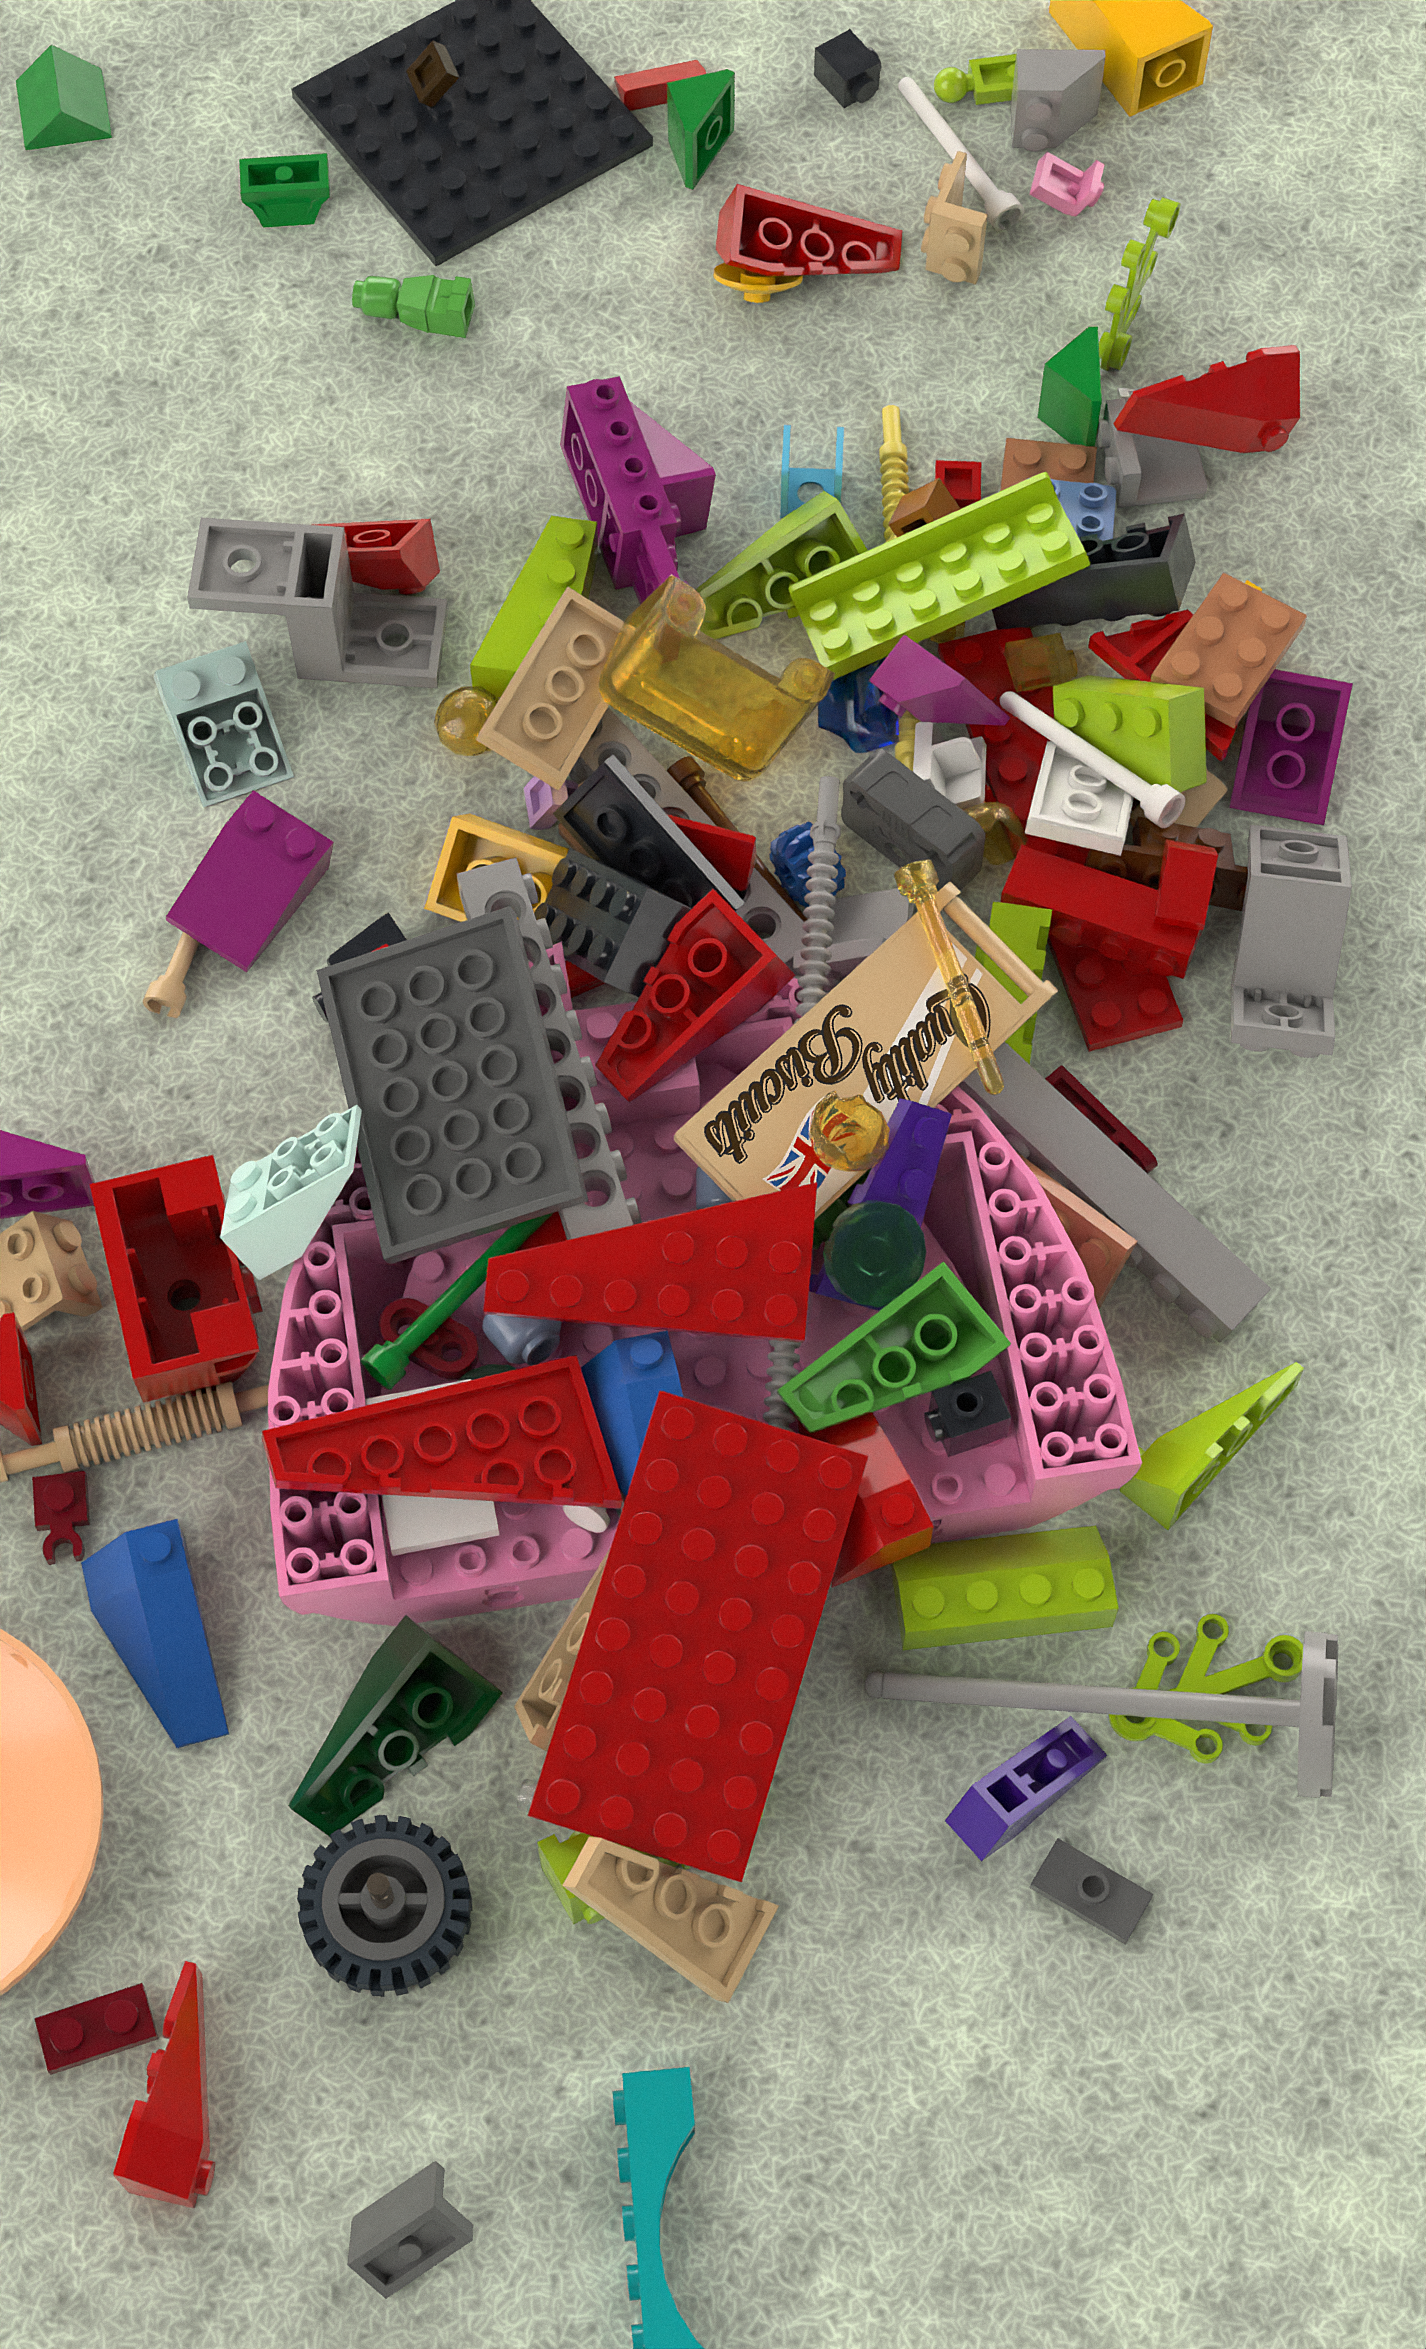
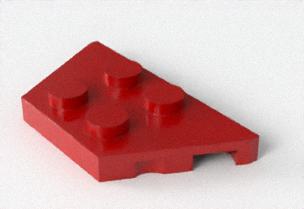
[1088,609,1238,762]

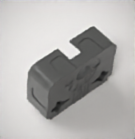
[841,749,986,895]

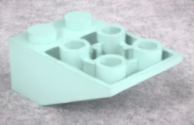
[154,641,294,808]
[220,1105,362,1280]

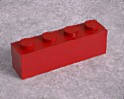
[1000,844,1202,979]

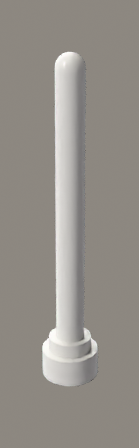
[898,77,1024,232]
[1000,691,1185,828]

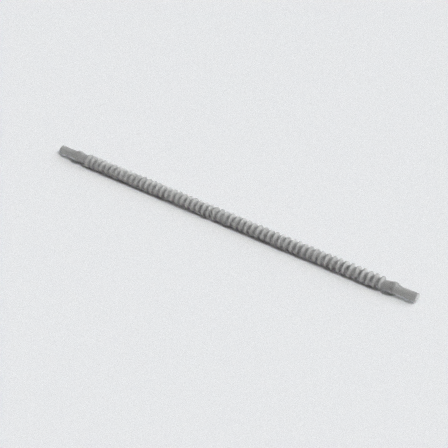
[763,776,841,1432]

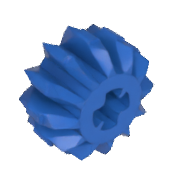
[769,821,846,908]

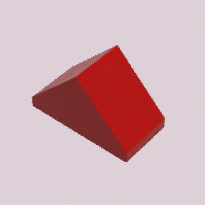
[1154,839,1218,931]

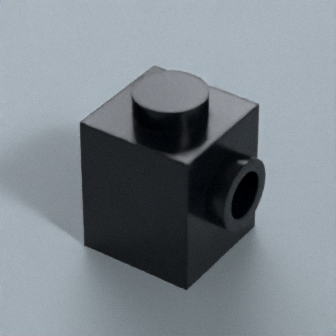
[814,29,882,108]
[924,1371,1011,1457]

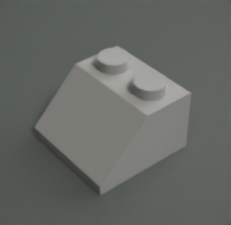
[1011,49,1106,152]

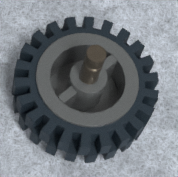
[297,1815,473,1997]

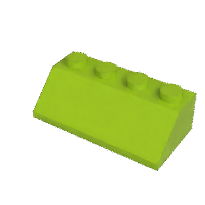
[890,1525,1119,1651]

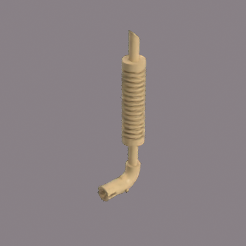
[0,1381,269,1483]

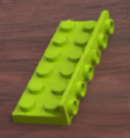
[788,472,1090,682]

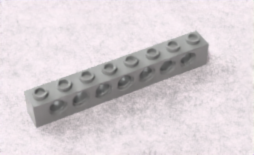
[569,707,808,975]
[457,858,642,1240]

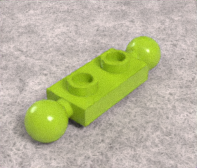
[934,54,1016,105]

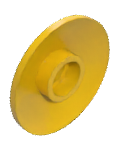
[713,263,803,303]

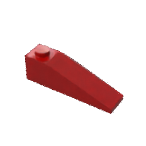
[715,184,903,276]
[595,889,796,1103]
[797,1412,934,1588]
[113,1961,215,2208]

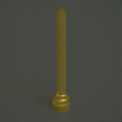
[894,860,1004,1095]

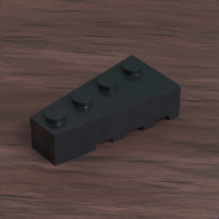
[992,513,1196,630]

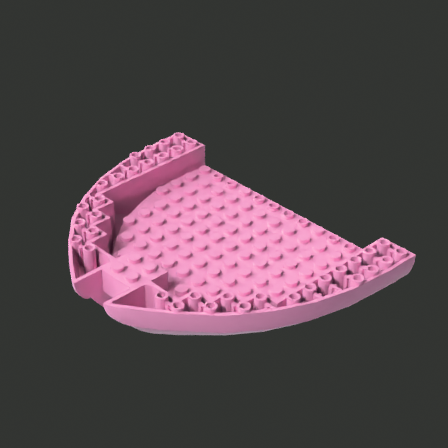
[268,942,1142,1626]

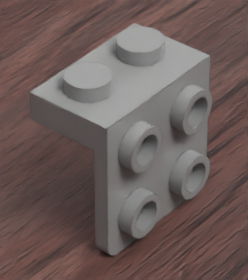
[1097,398,1207,508]
[793,887,913,990]

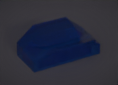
[817,656,899,753]

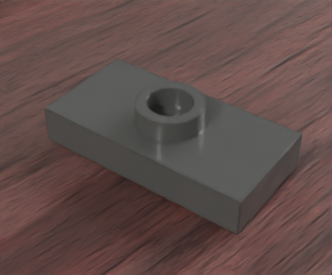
[1030,1838,1154,1945]

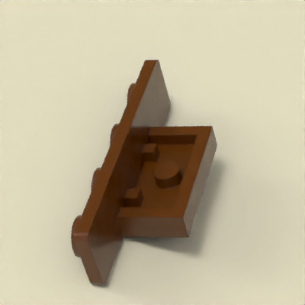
[1084,816,1248,911]

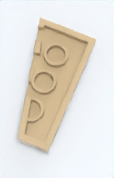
[562,1836,779,2003]

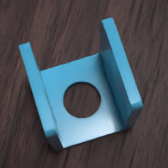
[780,425,844,518]

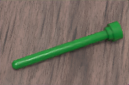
[361,1212,554,1390]

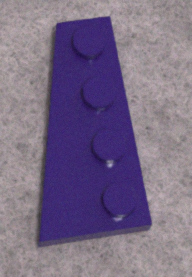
[809,1099,952,1311]

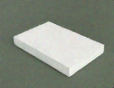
[1025,741,1134,856]
[365,1379,500,1556]

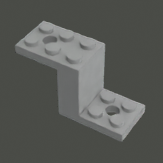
[187,517,448,688]
[1231,824,1352,1058]

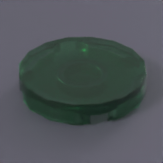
[823,1200,926,1307]

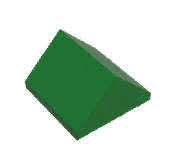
[16,44,112,150]
[667,69,735,190]
[1037,327,1102,447]

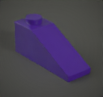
[945,1716,1107,1861]

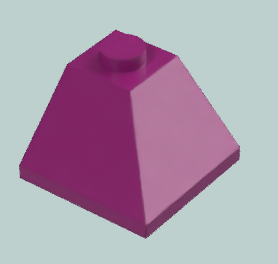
[869,635,1010,725]

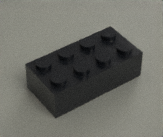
[534,848,692,998]

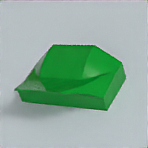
[239,153,330,228]

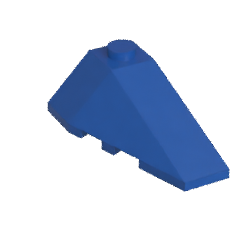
[581,1331,684,1497]
[81,1519,229,1748]

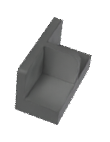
[347,2161,473,2299]

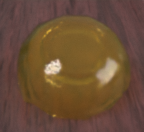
[434,686,499,756]
[964,802,1028,865]
[809,1091,890,1172]

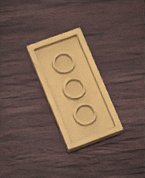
[475,586,649,790]

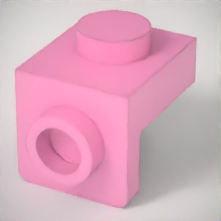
[1029,152,1104,216]

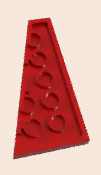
[483,1182,817,1343]
[262,1355,623,1509]

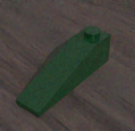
[288,1615,503,1837]

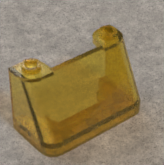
[598,575,835,782]

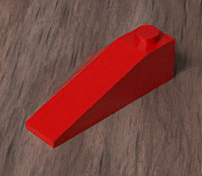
[1113,345,1300,453]
[311,519,440,595]

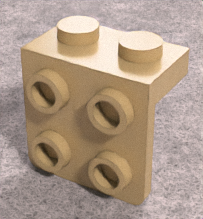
[921,151,988,284]
[0,1211,103,1332]

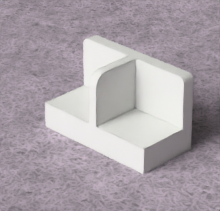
[913,722,986,810]

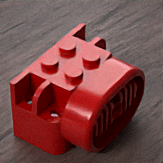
[89,1155,263,1403]

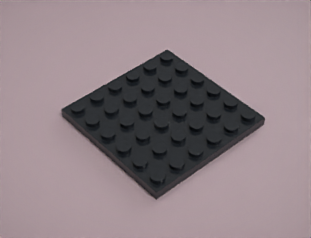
[291,0,653,266]

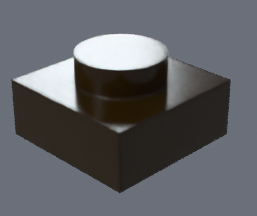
[406,41,460,108]

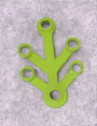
[1099,197,1181,371]
[1108,1614,1303,1764]

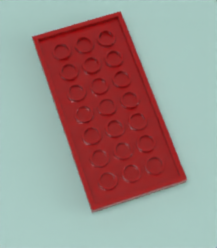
[527,1390,868,1883]

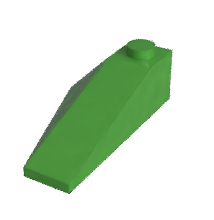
[777,1262,1011,1434]

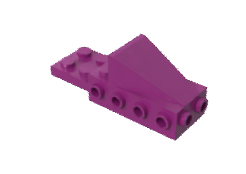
[560,376,716,661]

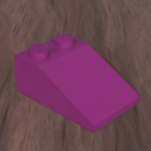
[1229,669,1353,826]
[166,790,334,973]
[0,1130,95,1219]

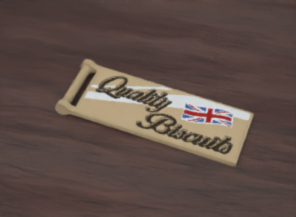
[674,881,1058,1221]

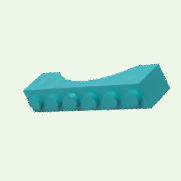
[612,2067,704,2349]

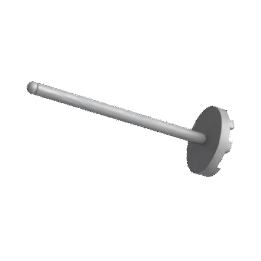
[865,1631,1339,1798]

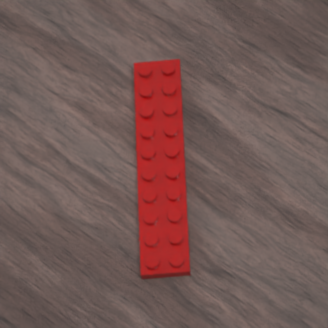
[938,627,1183,1052]

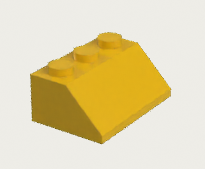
[424,813,592,922]

